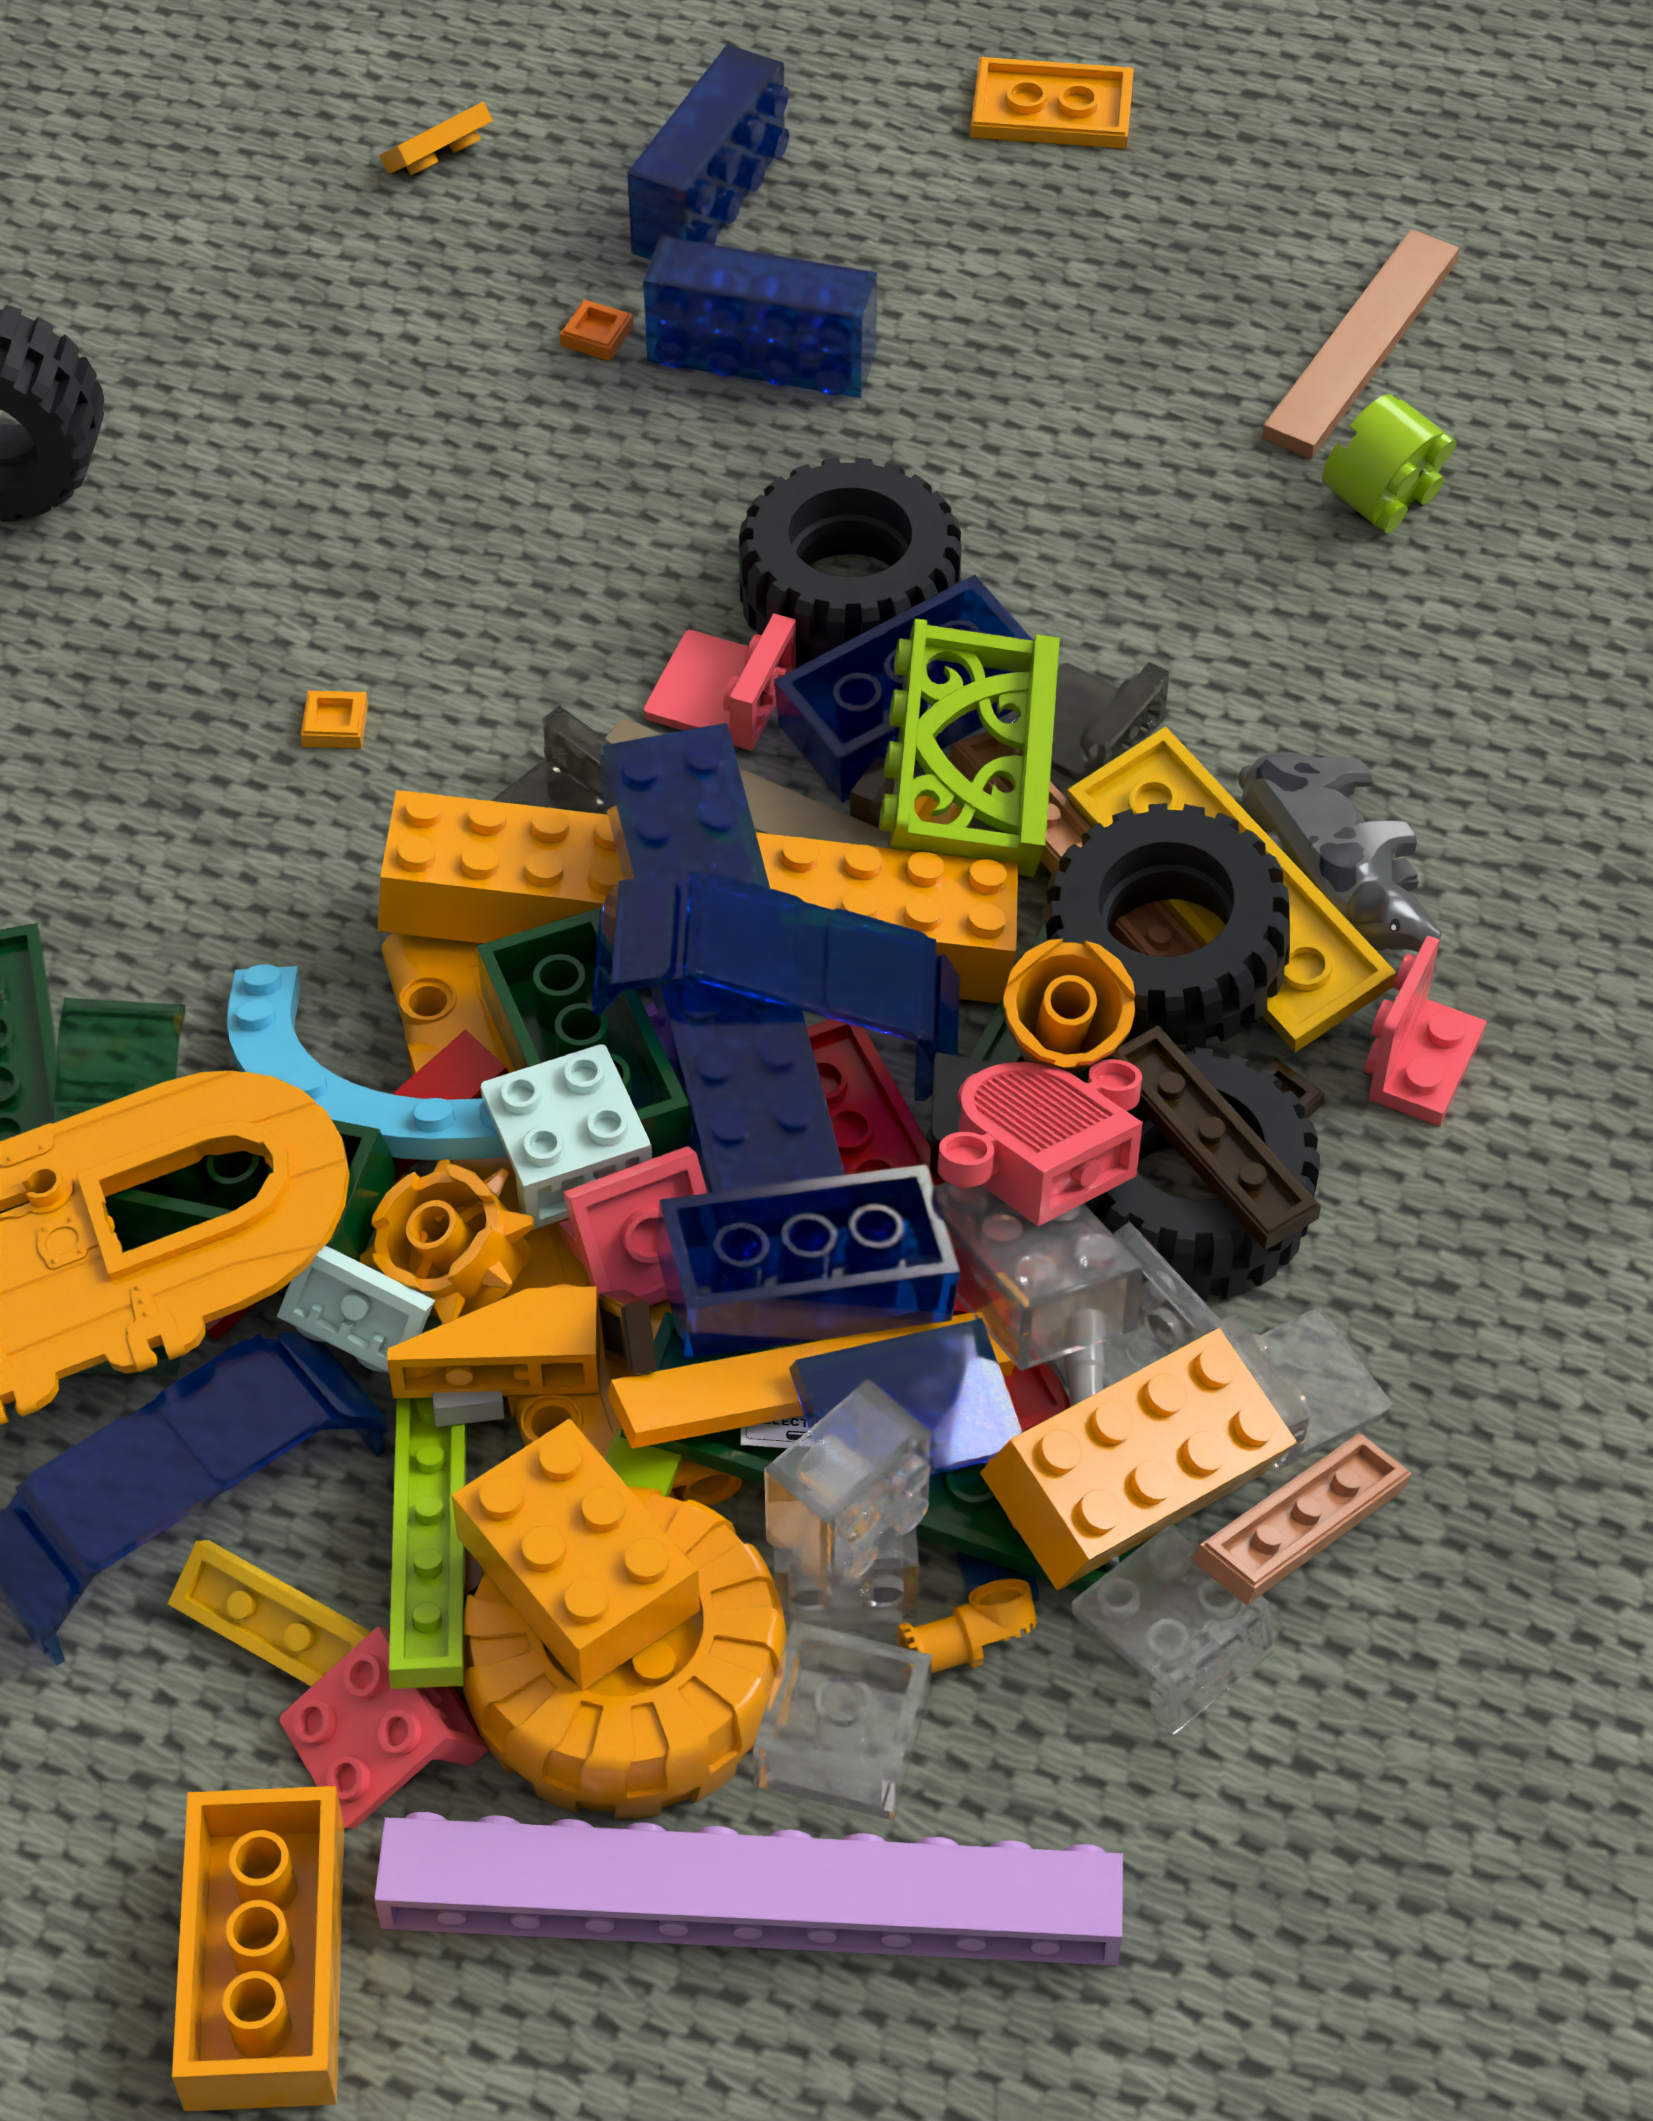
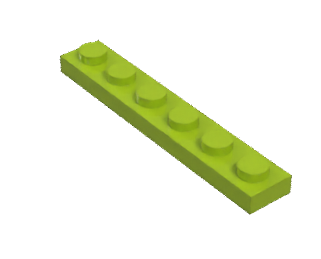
[389,1398,466,1689]

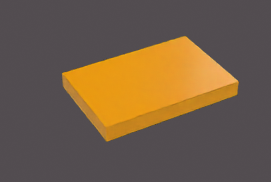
[970,57,1134,149]

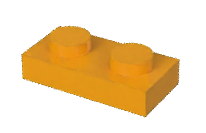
[379,101,493,176]

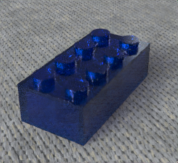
[627,44,789,273]
[643,236,877,398]
[774,575,1034,803]
[656,1164,960,1359]

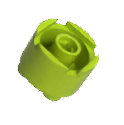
[1322,394,1457,534]

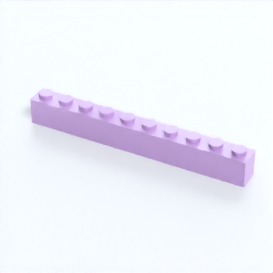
[374,1812,1123,1966]

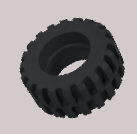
[0,305,105,521]
[739,457,962,677]
[1044,803,1290,1052]
[1069,1047,1320,1302]

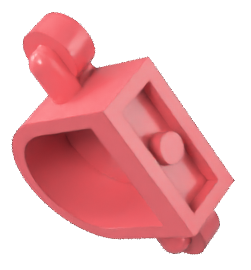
[938,1059,1143,1227]

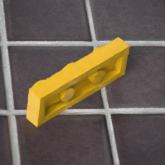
[167,1540,371,1687]

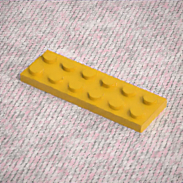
[1067,726,1396,1053]

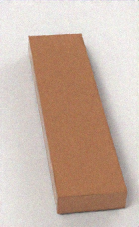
[1193,1433,1412,1606]

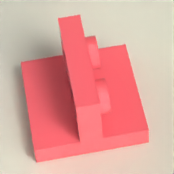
[558,1146,730,1315]

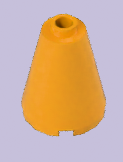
[1003,939,1135,1075]

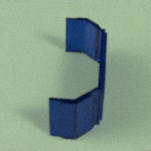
[591,870,960,1101]
[0,1333,388,1666]

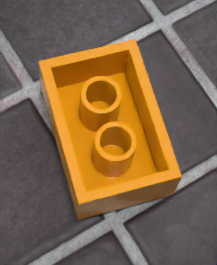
[451,1418,700,1691]

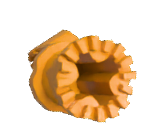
[896,1578,1038,1686]

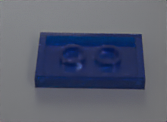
[789,1318,1023,1499]

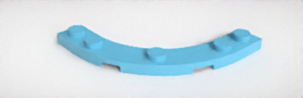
[227,964,508,1160]

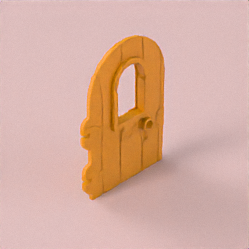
[0,1070,350,1425]

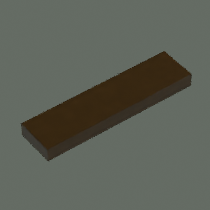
[1105,1026,1321,1250]

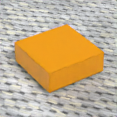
[301,690,368,749]

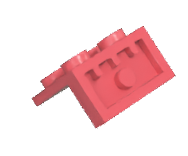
[644,613,796,751]
[1364,935,1487,1126]
[280,1626,490,1829]

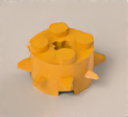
[360,1159,534,1324]

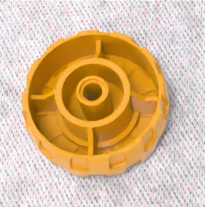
[463,1487,788,1819]

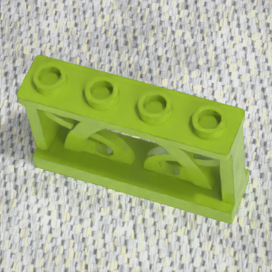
[879,619,1060,877]

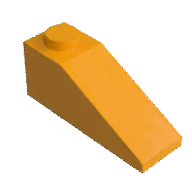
[387,1284,600,1398]

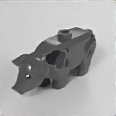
[1238,752,1442,952]

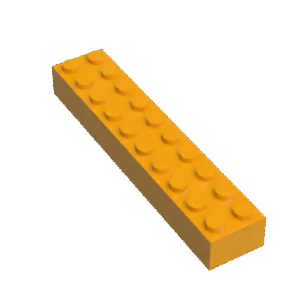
[378,790,1018,1003]

